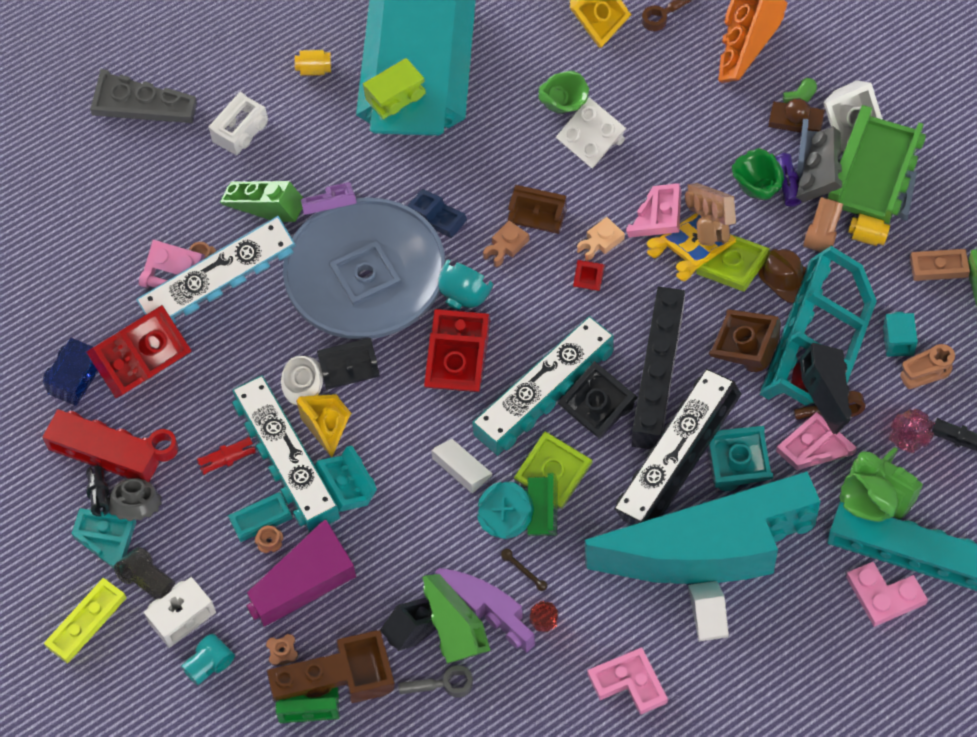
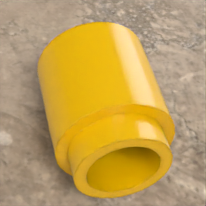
[295,50,331,76]
[848,213,890,246]

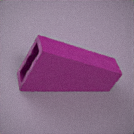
[246,520,356,627]

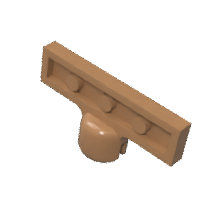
[685,183,736,246]

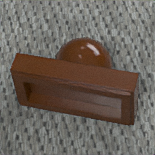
[768,98,825,133]

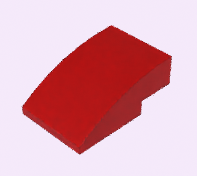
[86,305,192,398]
[424,309,491,393]

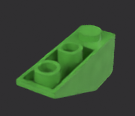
[220,181,303,222]
[422,574,491,663]

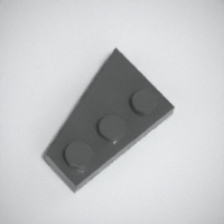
[796,126,842,203]

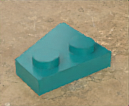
[71,508,136,572]

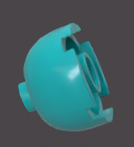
[438,260,494,310]

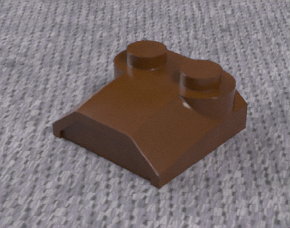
[709,309,781,372]

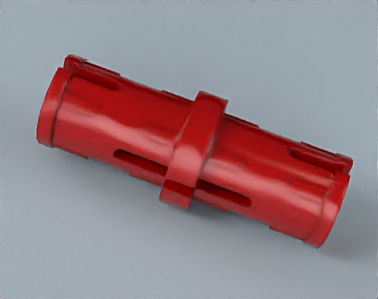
[197,437,256,475]

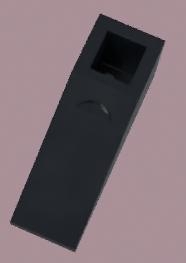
[800,343,852,435]

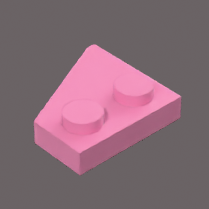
[626,183,681,238]
[776,412,857,470]

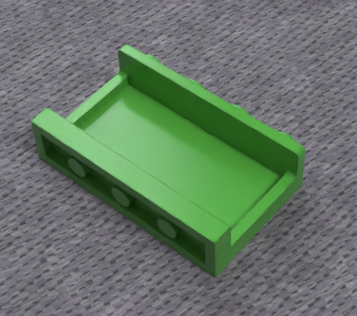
[828,105,926,224]

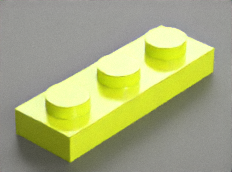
[44,578,127,664]

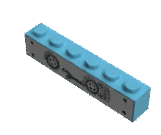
[136,216,296,323]

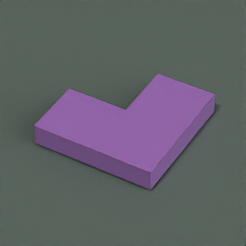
[301,182,357,215]

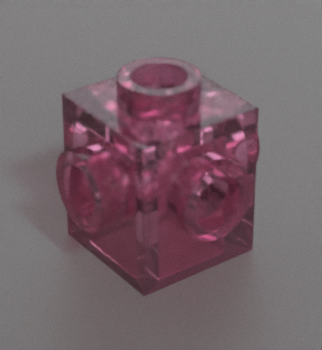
[888,409,935,454]

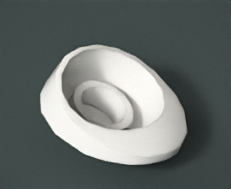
[281,356,323,405]

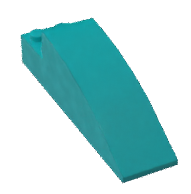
[585,471,821,584]

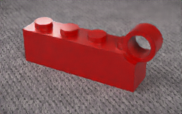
[42,409,179,482]

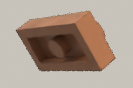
[910,249,970,281]

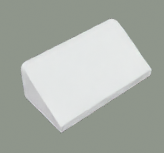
[431,439,492,494]

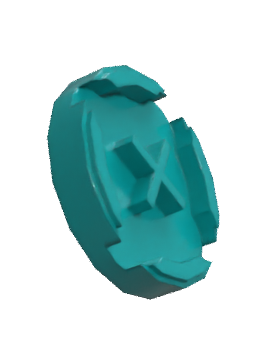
[477,482,534,539]

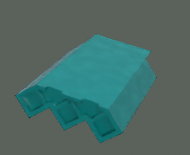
[356,0,476,136]

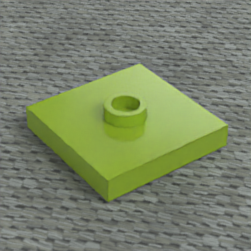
[696,234,770,292]
[514,431,593,509]

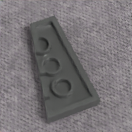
[90,69,197,123]

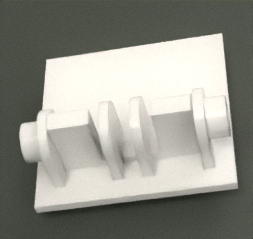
[556,97,627,169]

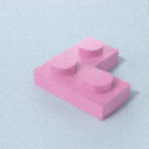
[846,562,928,627]
[587,647,668,715]

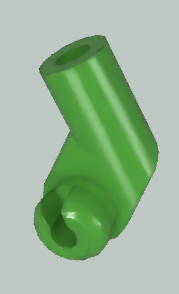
[783,78,817,103]

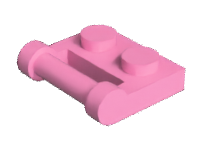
[139,240,205,288]

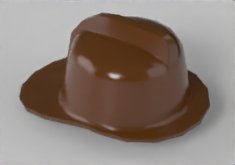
[758,249,806,304]

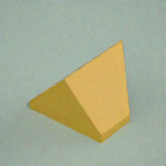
[296,394,352,458]

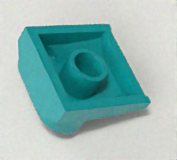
[708,426,773,491]

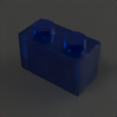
[42,337,98,406]

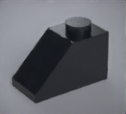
[380,598,437,651]

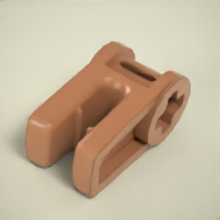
[900,344,955,389]

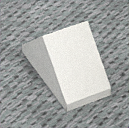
[688,581,728,641]

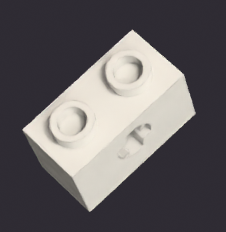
[144,577,216,648]

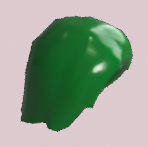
[732,148,785,200]

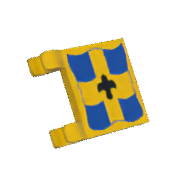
[647,213,736,281]

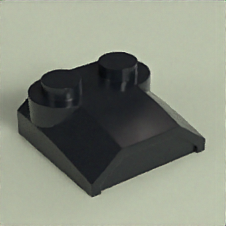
[558,361,637,439]

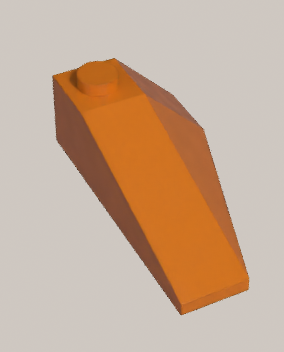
[718,0,788,83]

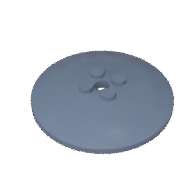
[283,198,445,340]

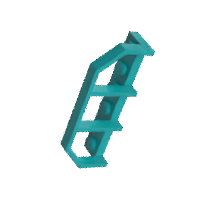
[759,246,877,406]

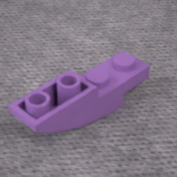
[435,568,535,653]

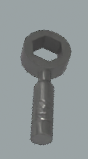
[398,665,473,698]

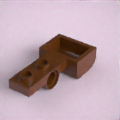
[267,630,395,703]

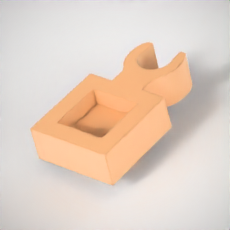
[577,217,625,261]

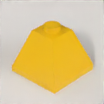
[570,0,632,48]

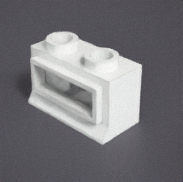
[209,91,268,155]

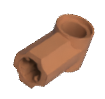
[803,197,844,252]

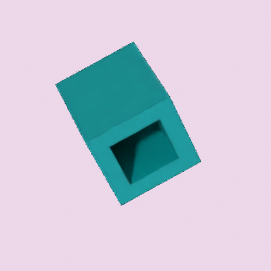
[883,312,918,357]

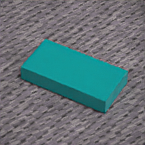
[228,492,293,543]

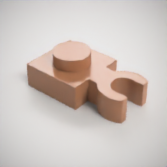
[483,221,530,267]

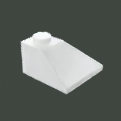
[823,80,883,152]

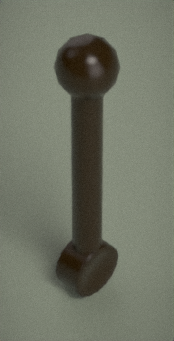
[501,549,548,591]

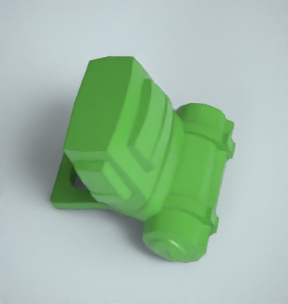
[839,447,923,520]

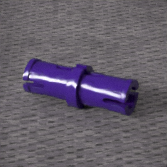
[776,153,802,207]

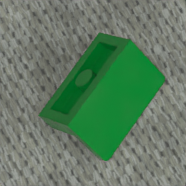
[527,473,558,536]
[276,687,340,723]

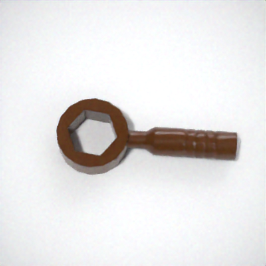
[642,0,692,31]
[794,391,866,420]

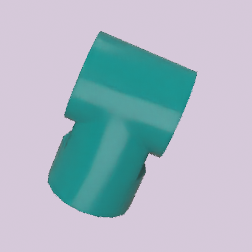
[181,633,235,686]

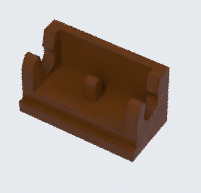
[508,185,567,234]

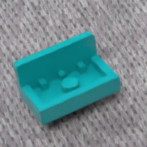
[315,445,377,512]

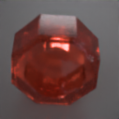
[530,601,559,632]

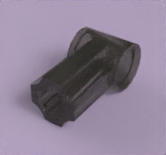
[114,547,175,599]

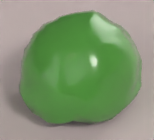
[538,71,589,114]
[841,473,898,522]

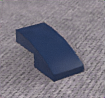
[407,189,467,238]

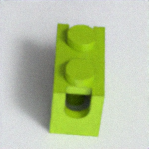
[363,58,426,119]

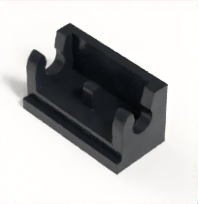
[317,338,380,390]

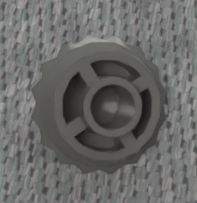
[107,478,162,521]

